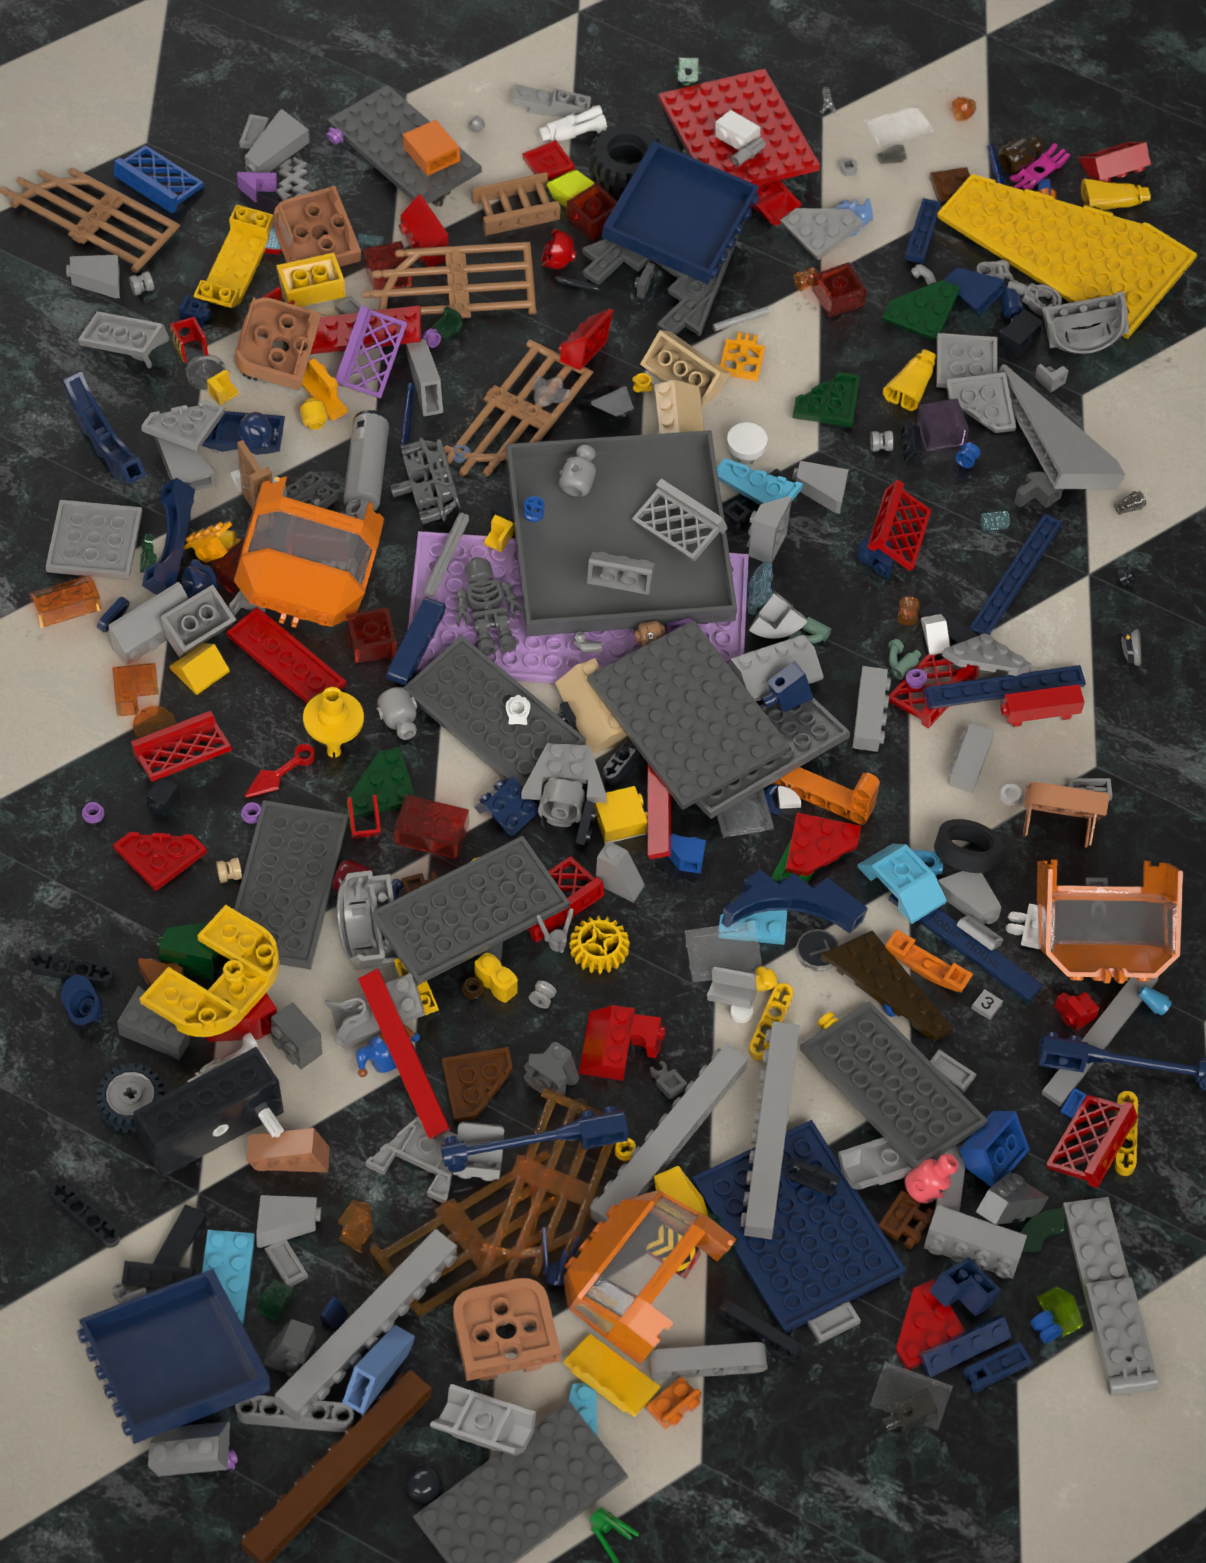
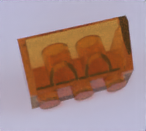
[28,576,102,628]

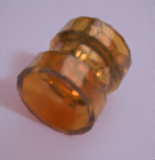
[793,267,820,291]
[897,597,920,626]

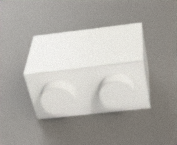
[715,110,760,150]

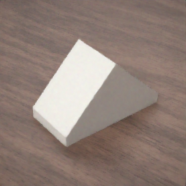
[921,614,950,655]

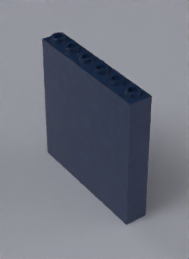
[602,141,760,285]
[77,1269,270,1444]

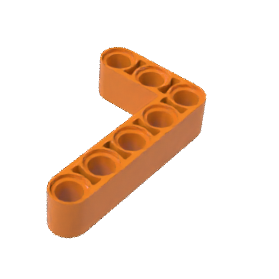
[772,767,880,825]

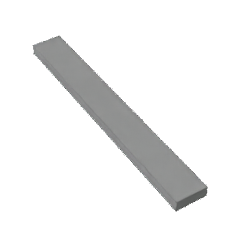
[1042,977,1159,1107]

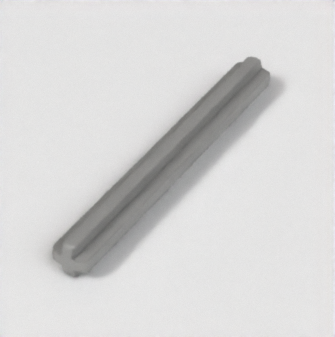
[424,513,469,598]

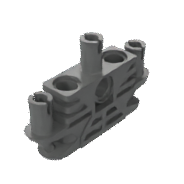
[390,437,461,524]

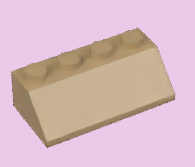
[640,330,731,407]
[655,380,705,434]
[555,658,627,754]

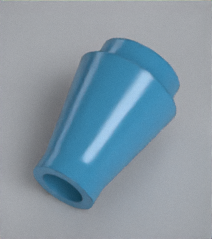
[1137,985,1172,1016]

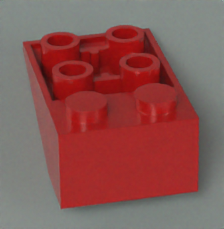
[206,992,277,1042]

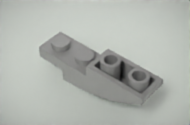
[512,84,591,117]

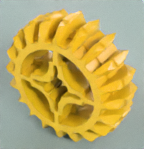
[569,916,630,974]

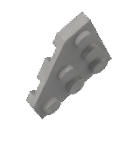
[781,208,863,260]
[946,372,1016,433]
[142,401,225,451]
[942,634,1032,676]

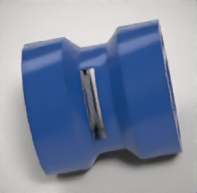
[1030,1310,1063,1344]

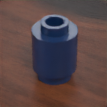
[1000,289,1023,319]

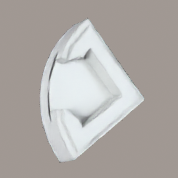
[777,786,801,809]

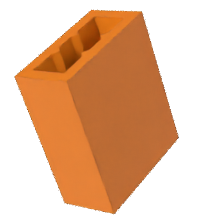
[402,120,460,176]

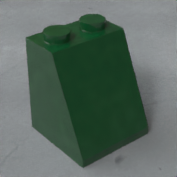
[157,922,223,981]

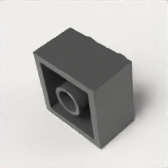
[271,1002,322,1069]

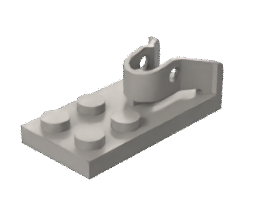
[78,311,170,368]
[325,973,426,1049]

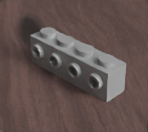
[852,666,891,752]

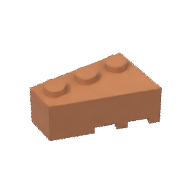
[247,1128,330,1172]

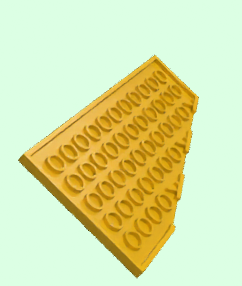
[937,174,1197,339]

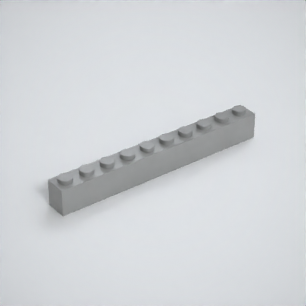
[740,1021,800,1240]
[590,1043,748,1223]
[275,1229,457,1422]

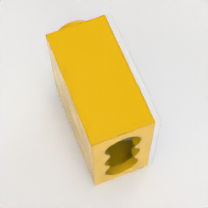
[593,786,648,844]

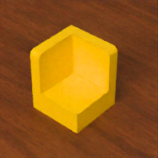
[207,369,239,405]
[484,515,514,553]

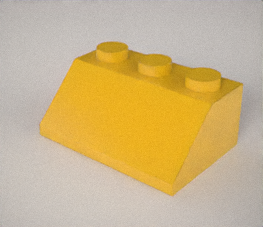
[276,253,346,307]

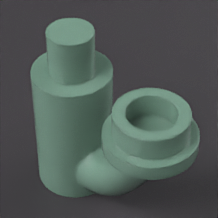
[789,617,832,643]
[889,639,921,680]

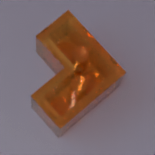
[112,663,159,717]

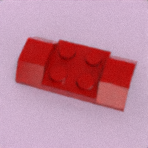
[752,180,801,226]

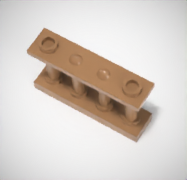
[472,172,560,236]

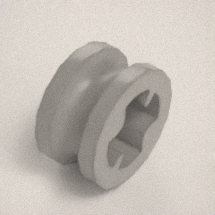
[840,158,857,177]

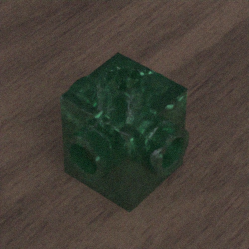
[674,57,701,85]

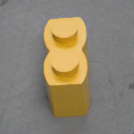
[475,952,518,1003]

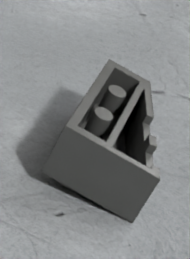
[117,986,190,1060]
[976,1172,1049,1225]
[262,1319,316,1377]

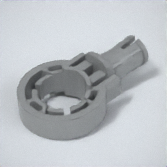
[1006,278,1062,316]

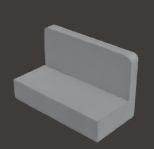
[707,967,757,1009]

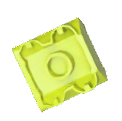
[546,170,601,211]

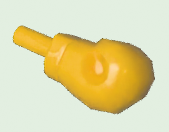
[755,966,778,992]

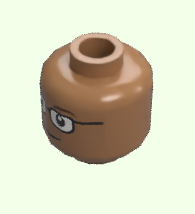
[634,620,666,647]

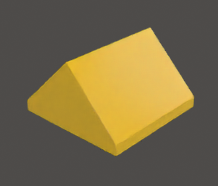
[169,643,230,695]

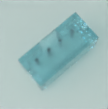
[357,233,384,253]
[980,511,1010,531]

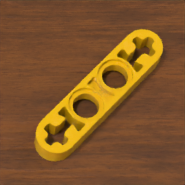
[749,983,794,1061]
[1114,1091,1138,1176]

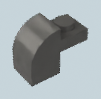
[1014,472,1063,508]

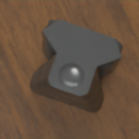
[524,1042,579,1102]

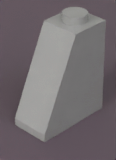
[66,255,120,298]
[792,461,848,514]
[596,841,645,903]
[938,871,1002,924]
[256,1195,321,1247]

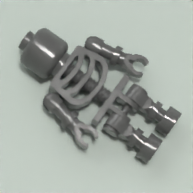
[456,557,524,656]

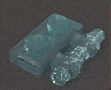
[746,561,773,614]

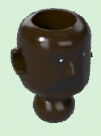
[998,136,1044,174]

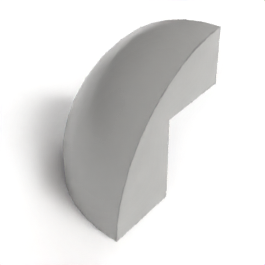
[749,591,808,638]

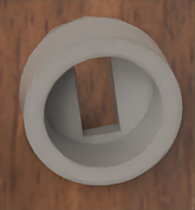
[468,115,485,132]

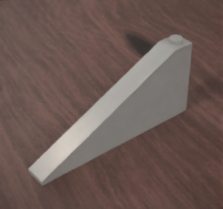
[998,365,1125,489]

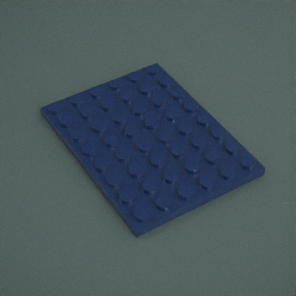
[692,1120,906,1334]

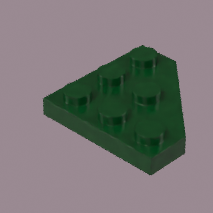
[882,280,961,341]
[792,372,860,427]
[348,747,417,819]

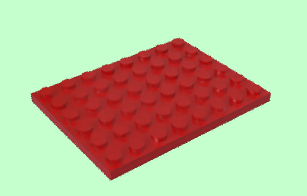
[658,69,820,186]

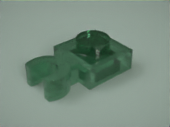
[140,534,157,573]

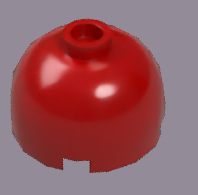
[541,229,576,270]

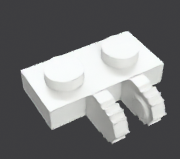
[1006,904,1046,950]

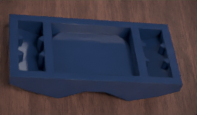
[202,411,285,455]

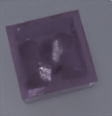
[916,398,969,451]

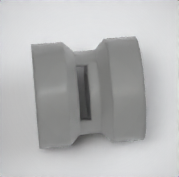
[129,271,154,296]
[870,431,893,452]

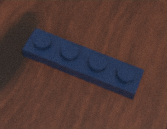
[904,198,942,264]
[919,1314,1012,1377]

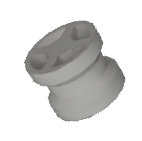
[529,981,557,1009]

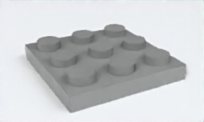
[936,333,997,388]

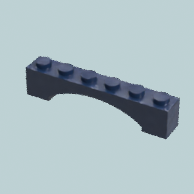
[142,478,195,595]

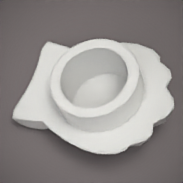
[506,695,531,725]

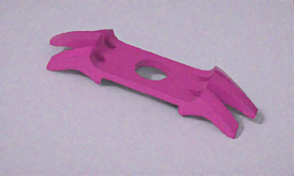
[1010,143,1070,190]

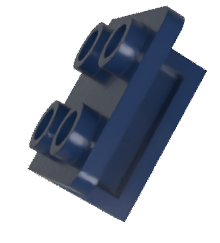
[474,777,539,836]

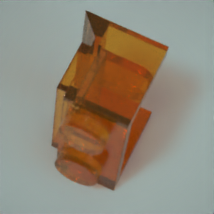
[338,1199,372,1253]

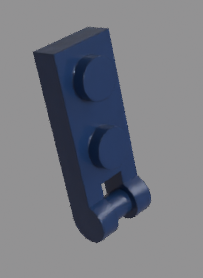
[962,1342,1032,1393]

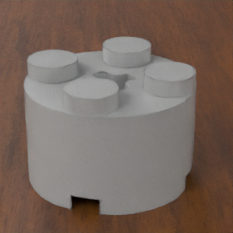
[538,777,586,827]

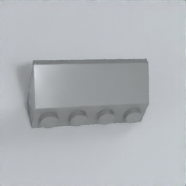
[109,582,189,665]
[730,635,823,701]

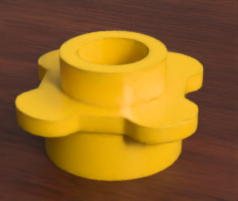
[632,373,653,392]

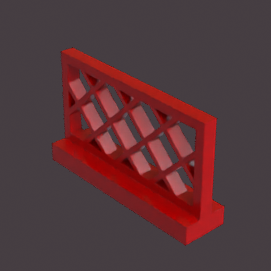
[867,480,931,571]
[888,653,979,729]
[131,711,232,782]
[526,856,605,943]
[1046,1095,1138,1188]

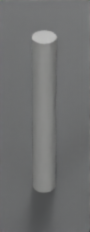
[712,306,769,332]

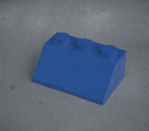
[959,1111,1030,1187]

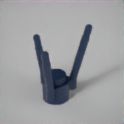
[542,1226,581,1286]

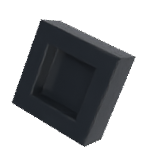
[557,701,576,730]

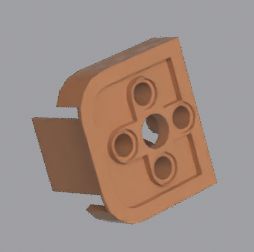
[273,186,361,267]
[234,297,322,391]
[1022,782,1110,848]
[453,1278,561,1381]

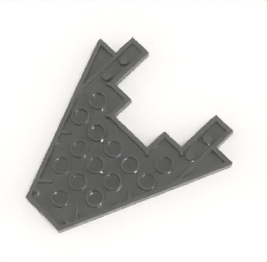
[582,220,745,336]

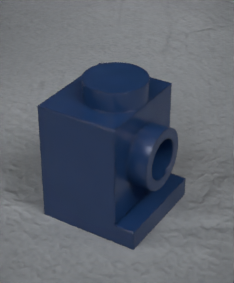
[179,294,212,328]

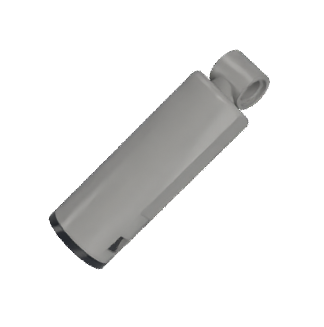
[343,410,390,520]

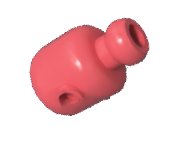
[905,1154,959,1204]

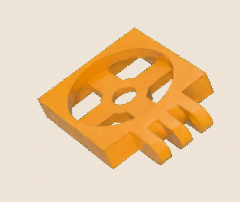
[720,331,765,381]

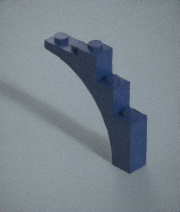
[61,371,147,484]
[721,869,868,933]

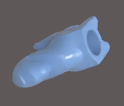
[835,198,873,237]

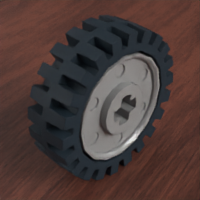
[96,1063,165,1133]

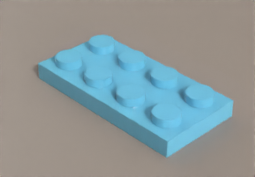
[202,1230,255,1324]

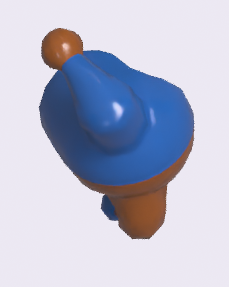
[356,1025,420,1077]

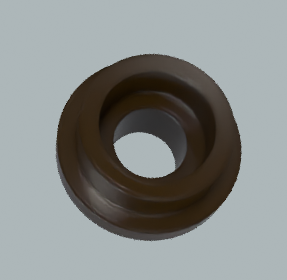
[462,977,484,999]

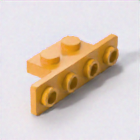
[302,358,348,421]
[183,521,232,563]

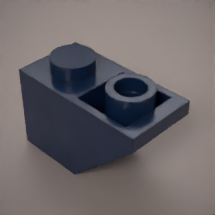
[856,532,893,579]

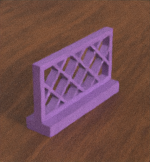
[335,305,407,399]

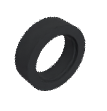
[934,819,1003,873]

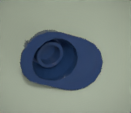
[61,975,103,1025]

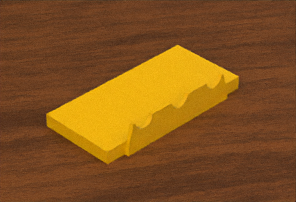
[563,1334,661,1418]

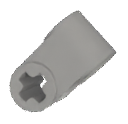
[976,260,1013,286]

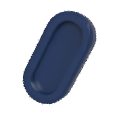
[97,596,130,633]

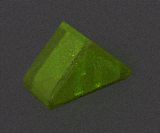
[1037,1286,1083,1337]

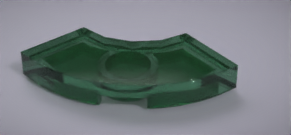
[1021,1209,1065,1252]

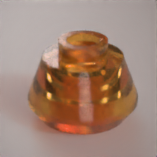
[952,97,976,122]

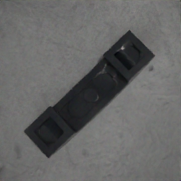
[723,468,791,525]

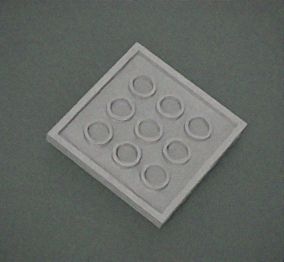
[46,500,143,580]

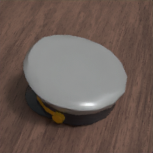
[1118,629,1141,666]

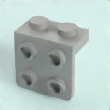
[453,1122,505,1181]

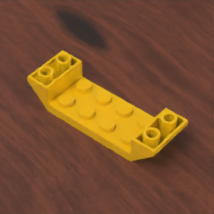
[194,205,273,308]

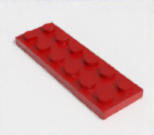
[302,306,421,355]
[227,607,346,704]

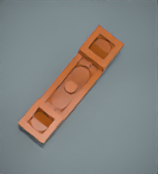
[885,929,973,992]

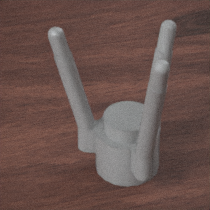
[536,908,574,953]

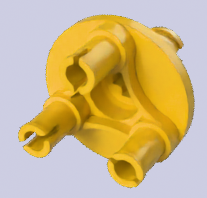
[303,687,364,758]

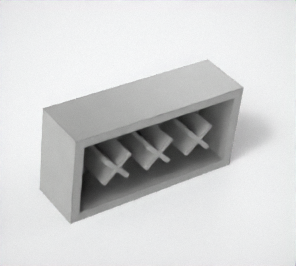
[924,1205,1027,1279]

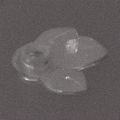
[532,375,571,406]

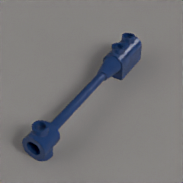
[1039,1032,1206,1090]
[441,1106,628,1173]

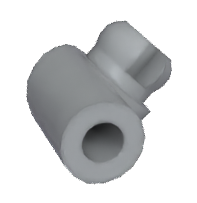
[911,264,936,286]
[573,632,602,653]
[113,1283,147,1303]

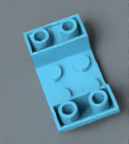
[858,844,947,924]

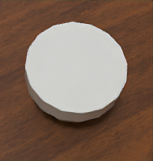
[727,422,768,465]

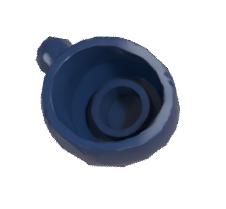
[237,412,272,451]
[181,559,218,599]

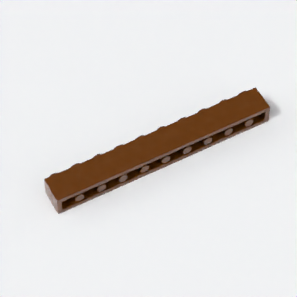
[241,1370,431,1563]

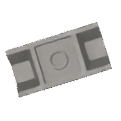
[838,1137,939,1189]
[430,1384,536,1456]

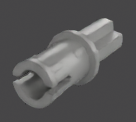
[731,138,766,167]

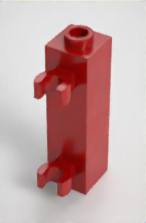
[1000,684,1085,727]

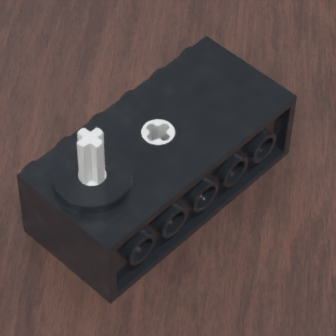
[133,1047,284,1178]

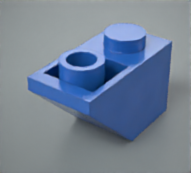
[668,834,706,874]

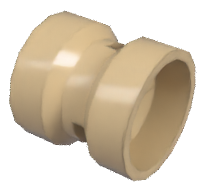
[216,857,242,883]

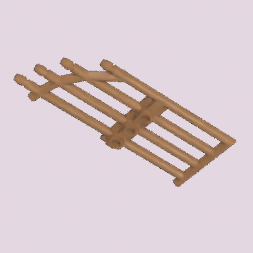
[0,168,181,273]
[358,242,537,319]
[444,339,593,477]

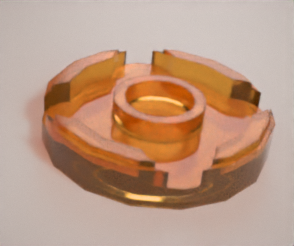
[133,706,176,739]

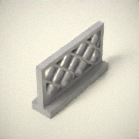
[632,479,728,562]

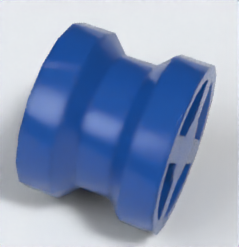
[955,442,981,468]
[523,496,545,522]

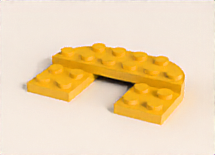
[139,905,280,1037]

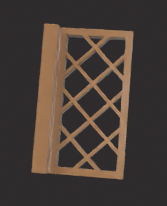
[237,440,276,530]

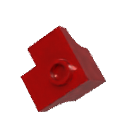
[1055,992,1100,1032]
[630,1014,665,1058]

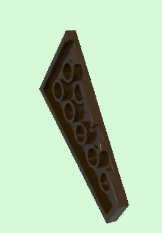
[820,930,953,1042]

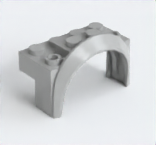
[1042,292,1129,354]
[337,871,398,970]

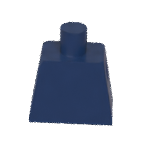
[761,661,813,712]

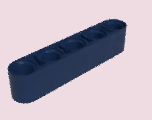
[386,597,446,686]

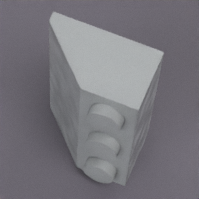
[747,496,792,564]
[587,552,655,595]
[160,585,236,658]
[148,1422,230,1476]

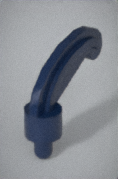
[763,783,782,814]

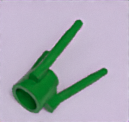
[589,1507,639,1563]

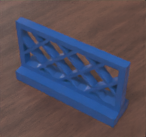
[114,145,204,214]

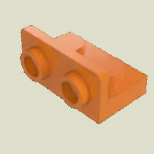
[646,1376,702,1430]

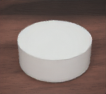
[1000,784,1022,806]
[730,1005,753,1023]

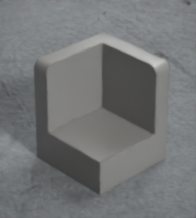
[1035,364,1068,393]

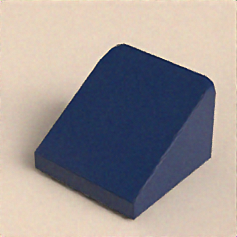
[321,1296,348,1332]

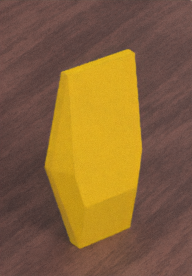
[654,1166,709,1247]

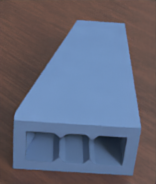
[342,1325,415,1414]

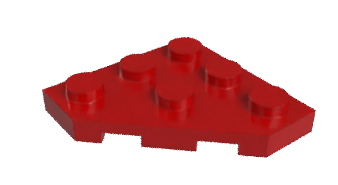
[785,813,861,877]
[113,832,207,891]
[895,1279,965,1371]

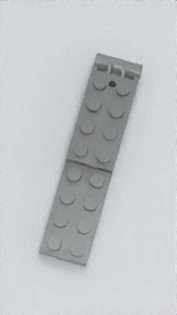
[1062,1197,1158,1396]

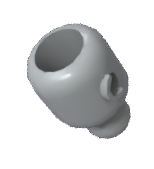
[559,445,596,497]
[376,687,417,740]

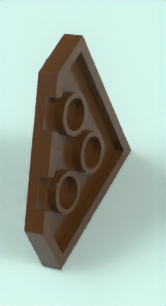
[441,1047,513,1123]

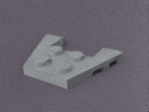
[521,743,607,803]
[366,1116,458,1205]

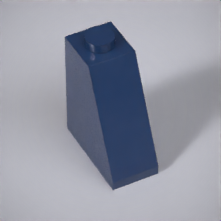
[944,267,1007,316]

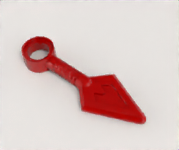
[245,744,315,798]

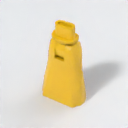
[1081,179,1150,211]
[883,350,936,411]

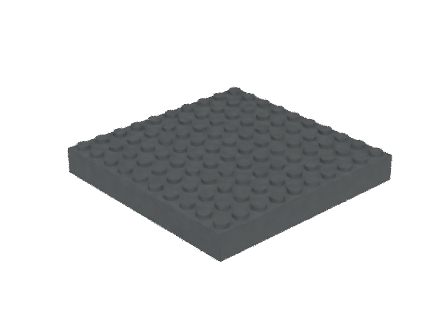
[506,430,737,636]

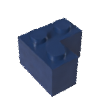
[930,1257,1002,1316]

